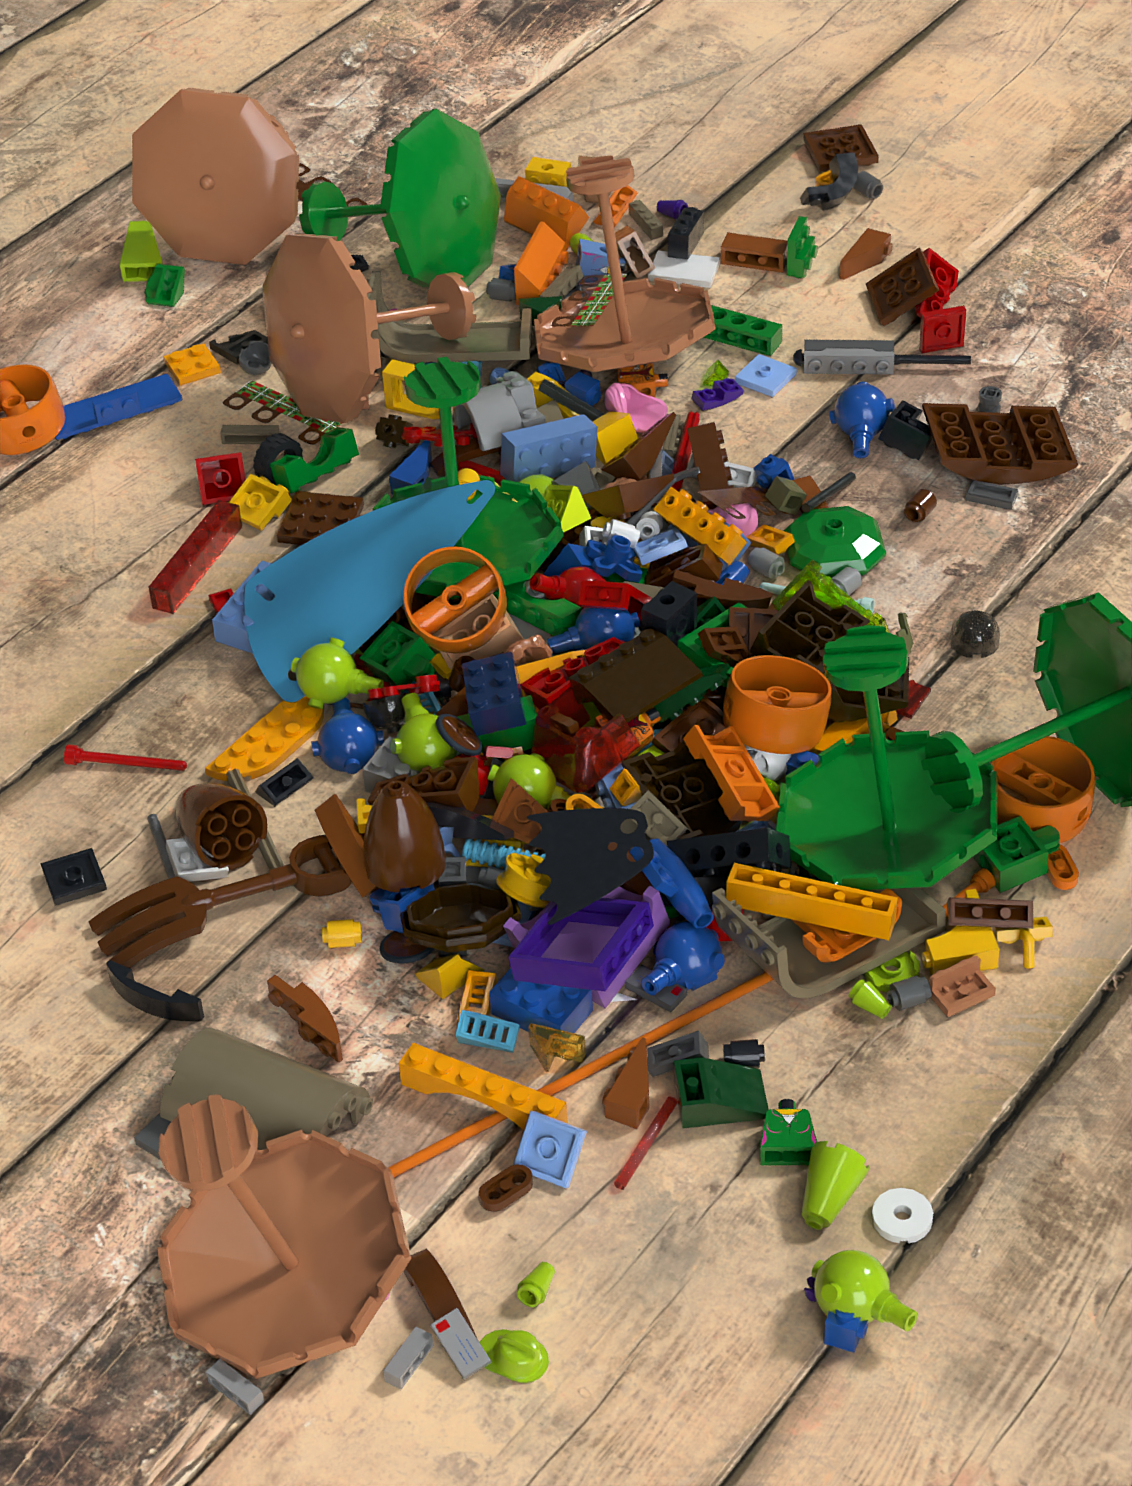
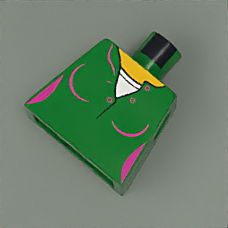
[760,1099,817,1166]

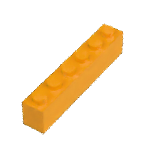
[726,863,898,941]

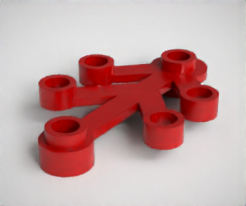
[401,423,477,447]
[368,675,440,699]

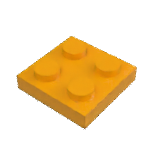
[163,343,221,386]

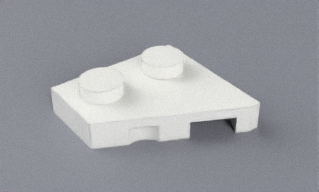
[166,838,229,882]

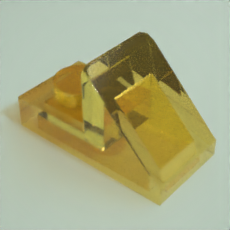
[528,1023,586,1072]

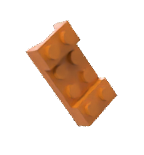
[683,725,780,821]

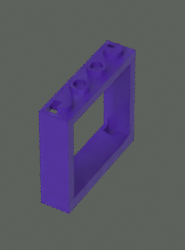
[508,898,654,992]

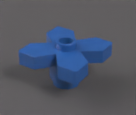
[585,535,642,582]

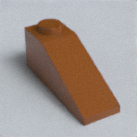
[840,228,893,280]

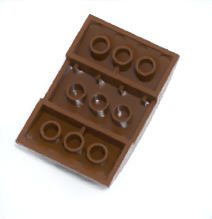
[922,403,1078,484]

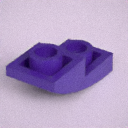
[691,378,744,411]

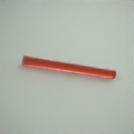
[614,1096,678,1190]

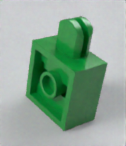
[360,621,436,692]
[973,816,1060,893]

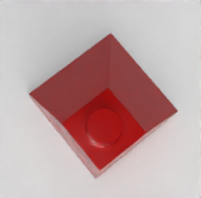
[195,452,246,505]

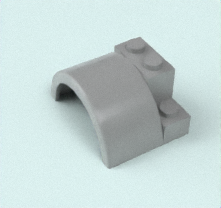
[453,371,546,451]

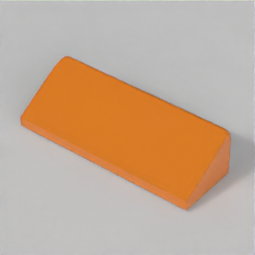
[593,185,638,228]

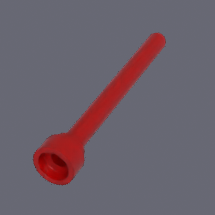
[64,744,187,771]

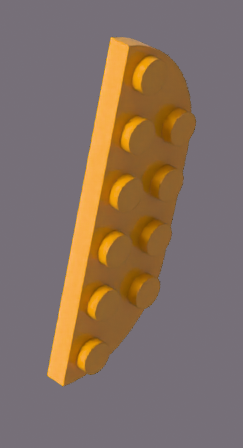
[205,696,324,781]

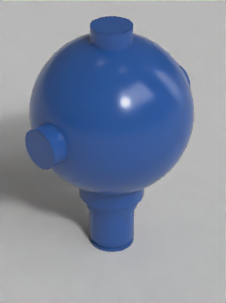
[829,381,895,458]
[547,607,641,655]
[311,697,385,774]
[641,921,725,995]

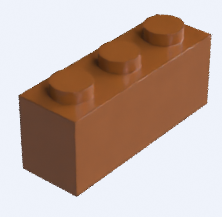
[721,232,788,273]

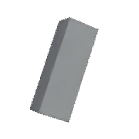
[383,1327,434,1390]
[206,1359,264,1415]

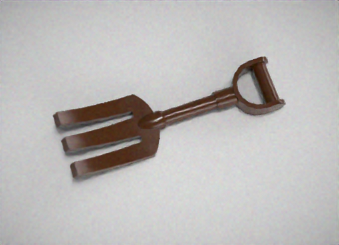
[88,835,352,968]

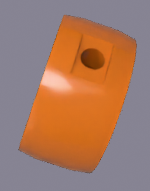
[0,364,65,455]
[403,547,507,654]
[723,655,831,754]
[991,736,1095,843]

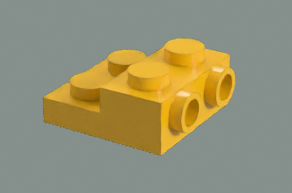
[224,474,292,531]

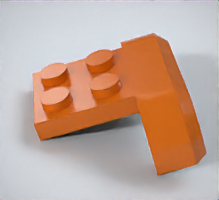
[791,889,902,963]

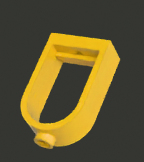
[382,359,452,419]

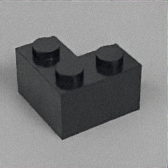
[878,400,932,460]

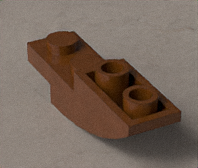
[672,570,773,610]

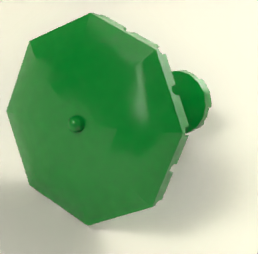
[299,108,501,288]
[373,357,564,600]
[921,592,1132,813]
[776,625,998,890]

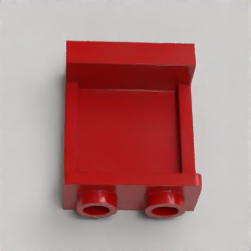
[578,580,652,621]

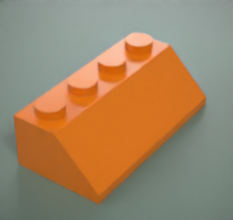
[504,176,590,251]
[514,221,569,305]

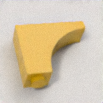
[922,889,1000,976]

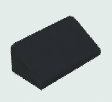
[255,758,314,807]

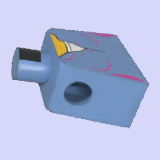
[575,239,625,286]

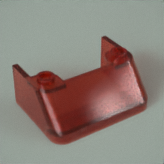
[531,687,641,793]

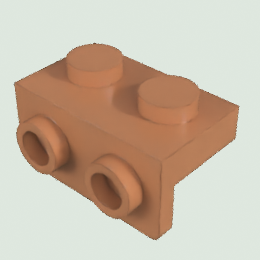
[929,955,996,1018]

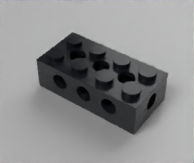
[641,581,697,647]
[667,828,791,877]

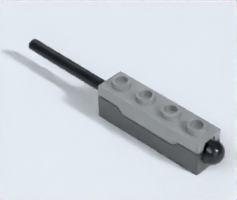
[793,340,971,374]

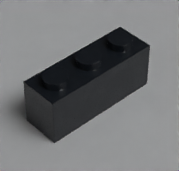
[668,207,704,259]

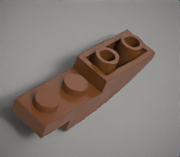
[267,975,343,1063]

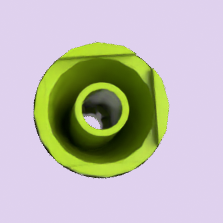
[801,1141,870,1230]

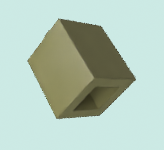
[765,476,807,515]

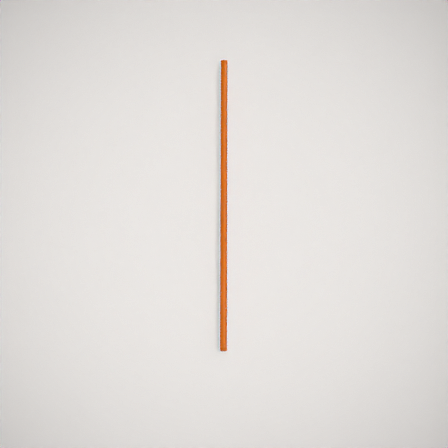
[388,972,773,1178]

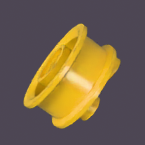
[496,853,551,908]

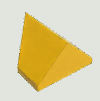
[414,954,484,999]

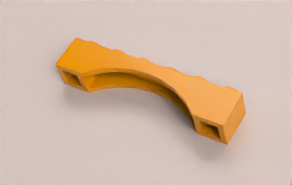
[399,1043,568,1131]

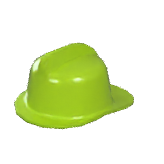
[479,1329,549,1383]

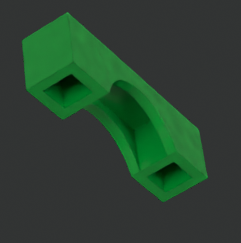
[270,427,359,493]
[492,580,582,636]

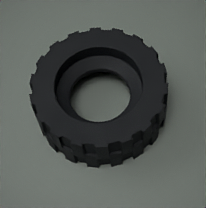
[253,433,303,485]

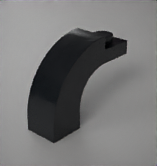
[800,152,858,210]

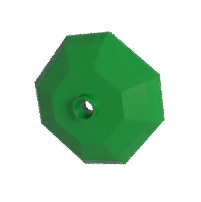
[783,506,886,580]

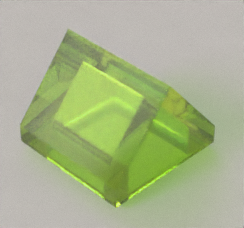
[703,360,729,386]

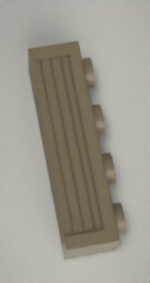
[629,200,663,240]
[540,264,584,299]
[662,414,683,459]
[220,425,280,444]

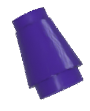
[656,200,688,220]

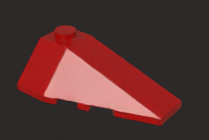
[915,248,959,318]
[520,637,624,719]

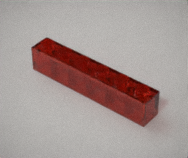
[148,500,242,614]

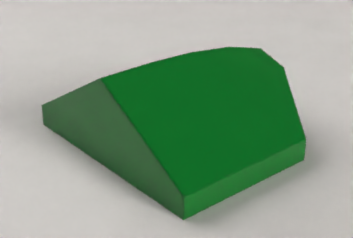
[144,264,185,307]

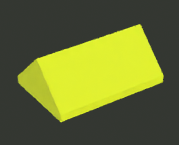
[544,485,591,533]

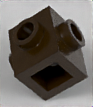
[375,414,413,449]

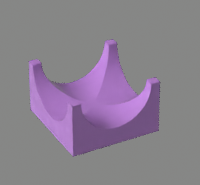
[503,886,670,1008]

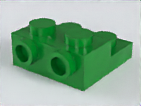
[787,216,818,278]

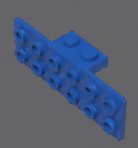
[55,374,183,440]

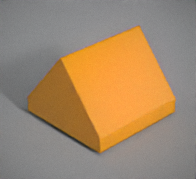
[609,769,642,806]

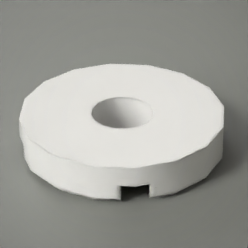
[872,1188,933,1243]

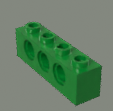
[703,305,782,356]

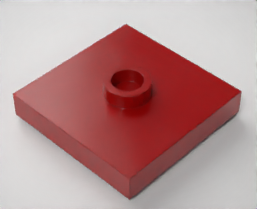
[919,305,966,354]

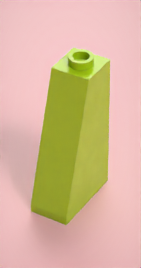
[120,221,163,282]

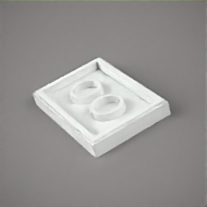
[648,251,720,288]

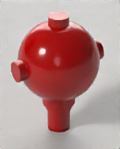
[530,566,606,609]

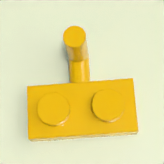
[992,917,1053,969]

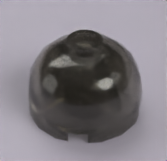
[950,610,1000,658]
[363,692,412,734]

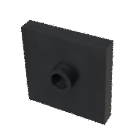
[40,848,107,906]

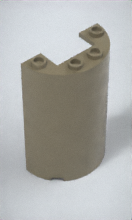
[160,1027,373,1150]

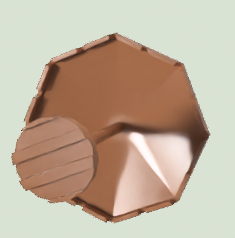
[132,88,299,265]
[534,155,716,372]
[263,234,476,423]
[157,1094,411,1379]

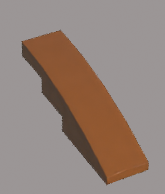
[314,794,379,898]

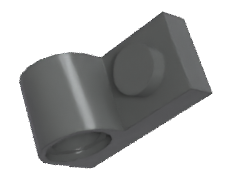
[647,1031,709,1077]

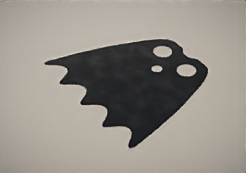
[527,808,654,925]

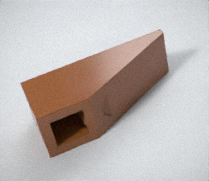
[602,1037,650,1129]

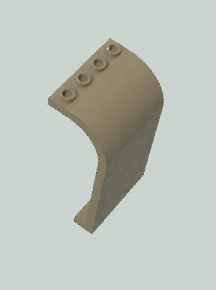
[367,271,532,363]
[712,887,946,998]

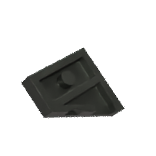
[209,330,268,365]

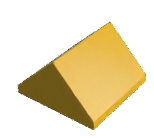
[593,411,638,465]

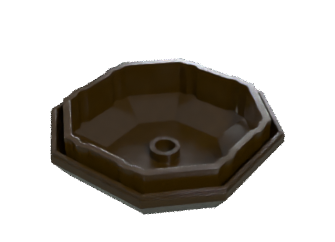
[400,883,521,953]

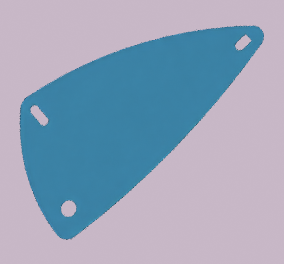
[244,480,495,702]

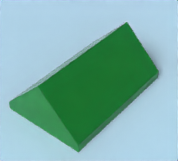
[458,695,546,753]

